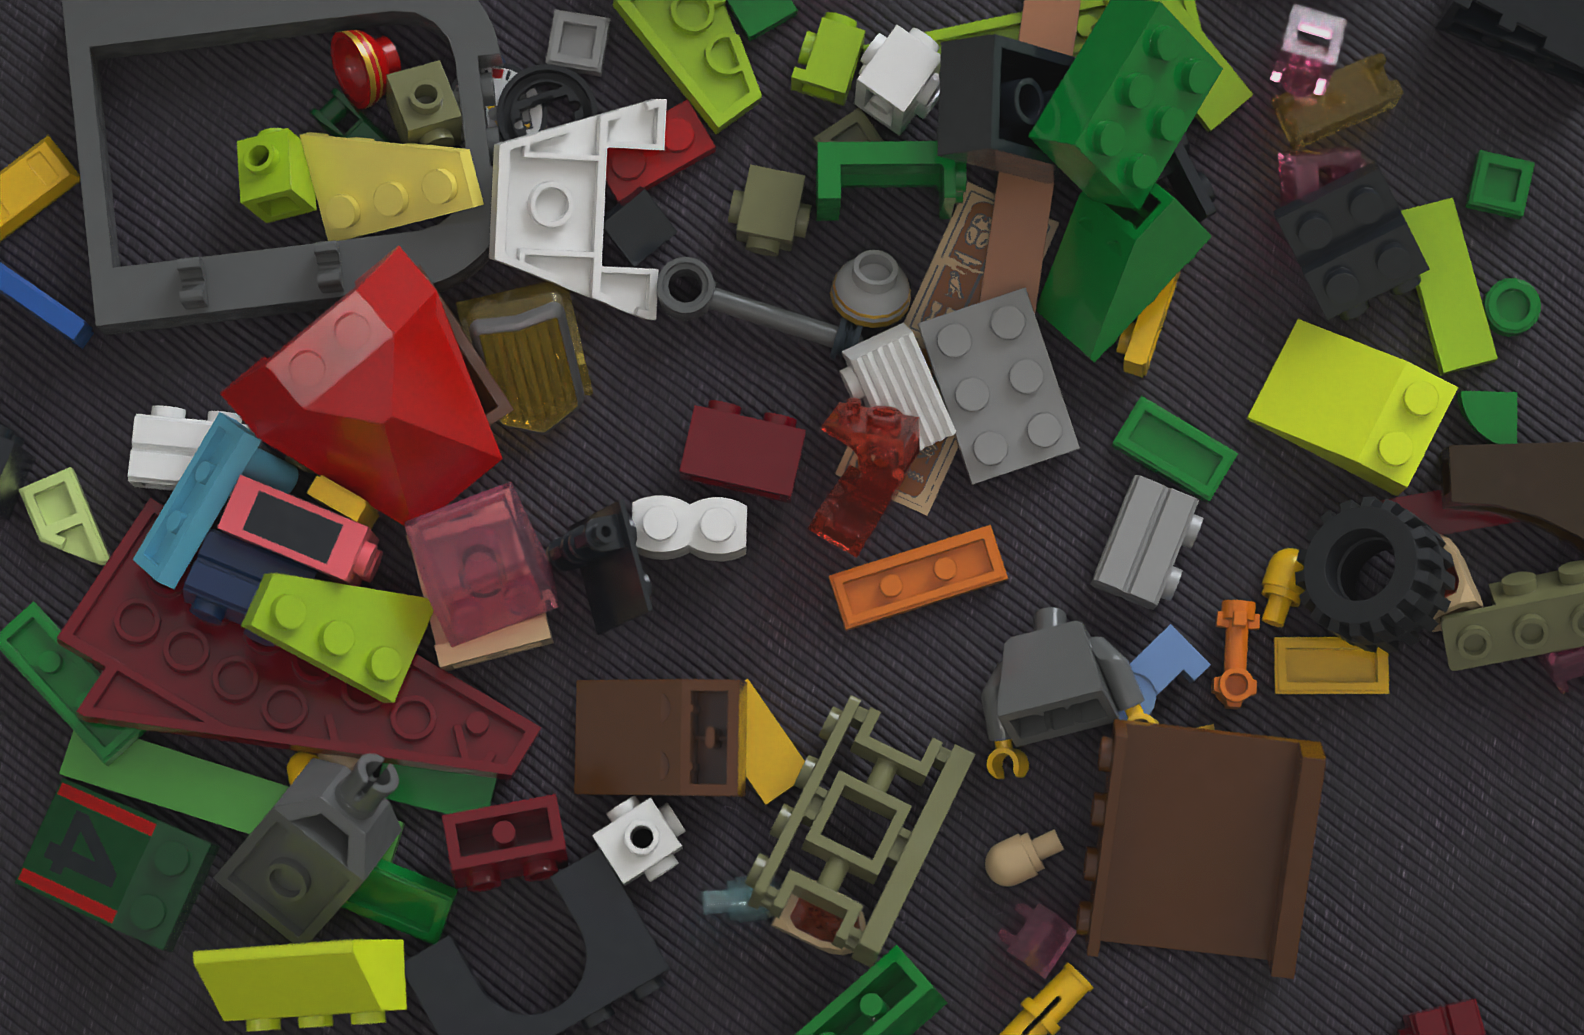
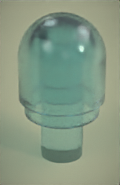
[701,876,780,923]

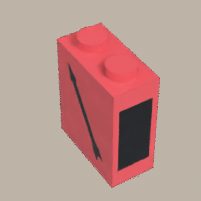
[217,475,383,587]

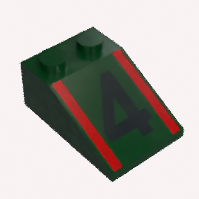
[15,778,220,952]

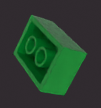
[1028,0,1223,210]

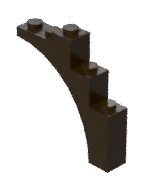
[1440,442,1584,554]

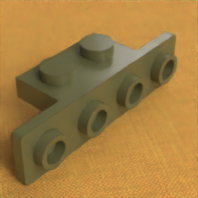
[1440,560,1584,671]

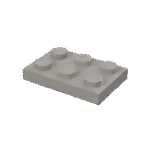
[918,287,1080,485]

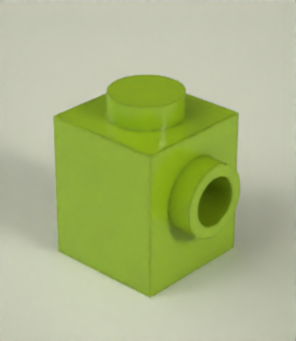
[237,128,317,223]

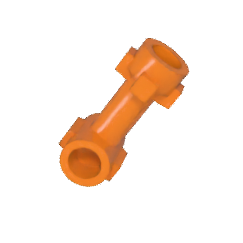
[1211,600,1260,710]

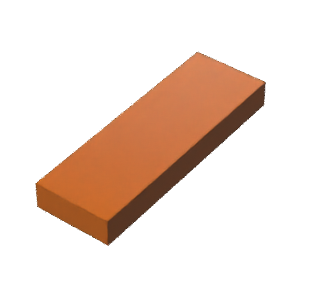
[828,525,1008,631]

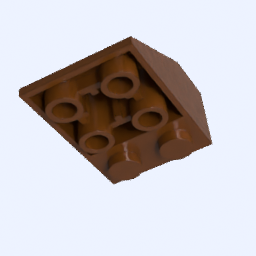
[574,679,747,797]

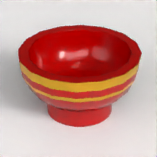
[331,30,401,109]

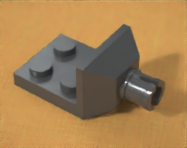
[213,754,402,944]

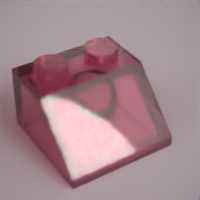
[405,481,559,647]

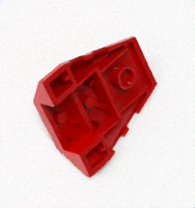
[220,245,503,532]

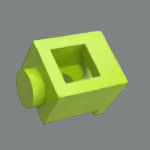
[791,12,865,106]

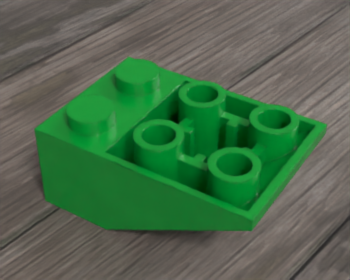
[1036,183,1212,363]

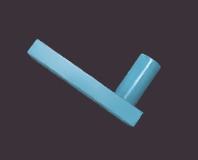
[133,412,298,589]

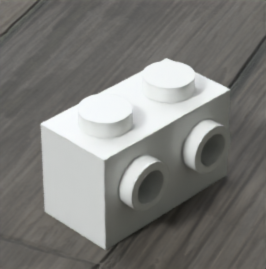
[854,25,941,136]

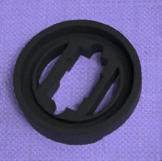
[497,64,598,142]

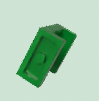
[816,141,966,221]

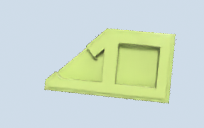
[18,467,111,567]

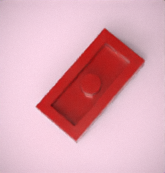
[606,99,716,204]

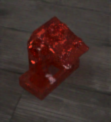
[807,398,920,558]

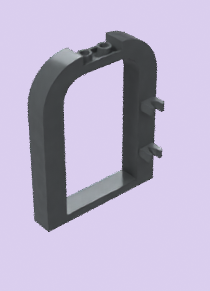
[62,0,503,335]

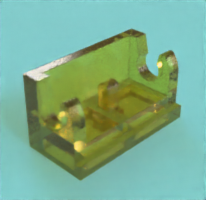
[1270,52,1404,151]

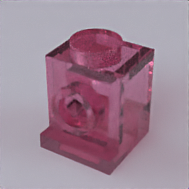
[1270,4,1347,97]
[1279,147,1367,207]

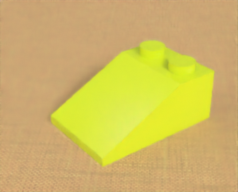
[1246,319,1458,496]

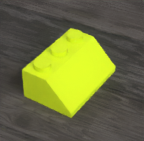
[193,940,407,1032]

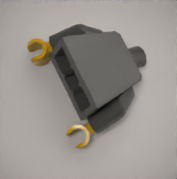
[981,607,1159,779]

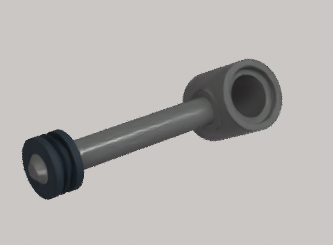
[657,257,864,364]

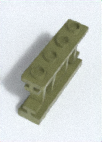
[744,695,976,968]

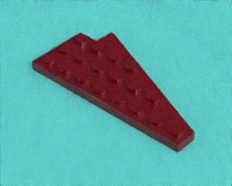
[57,498,541,780]

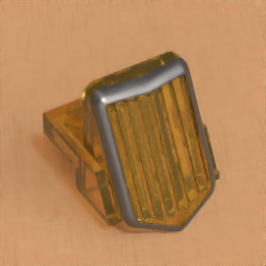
[456,281,593,435]

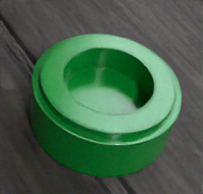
[1482,278,1541,337]

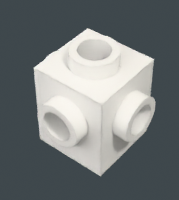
[592,796,686,886]

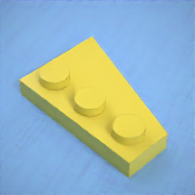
[300,132,484,241]

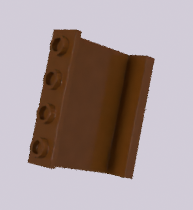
[1076,719,1326,979]

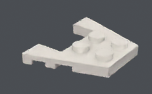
[489,99,667,320]

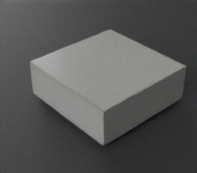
[545,9,611,77]

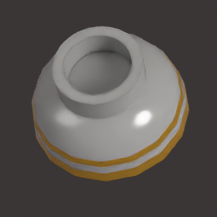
[830,250,911,328]

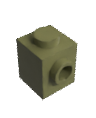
[386,60,462,147]
[728,164,812,256]

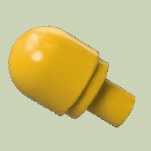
[1261,548,1305,627]

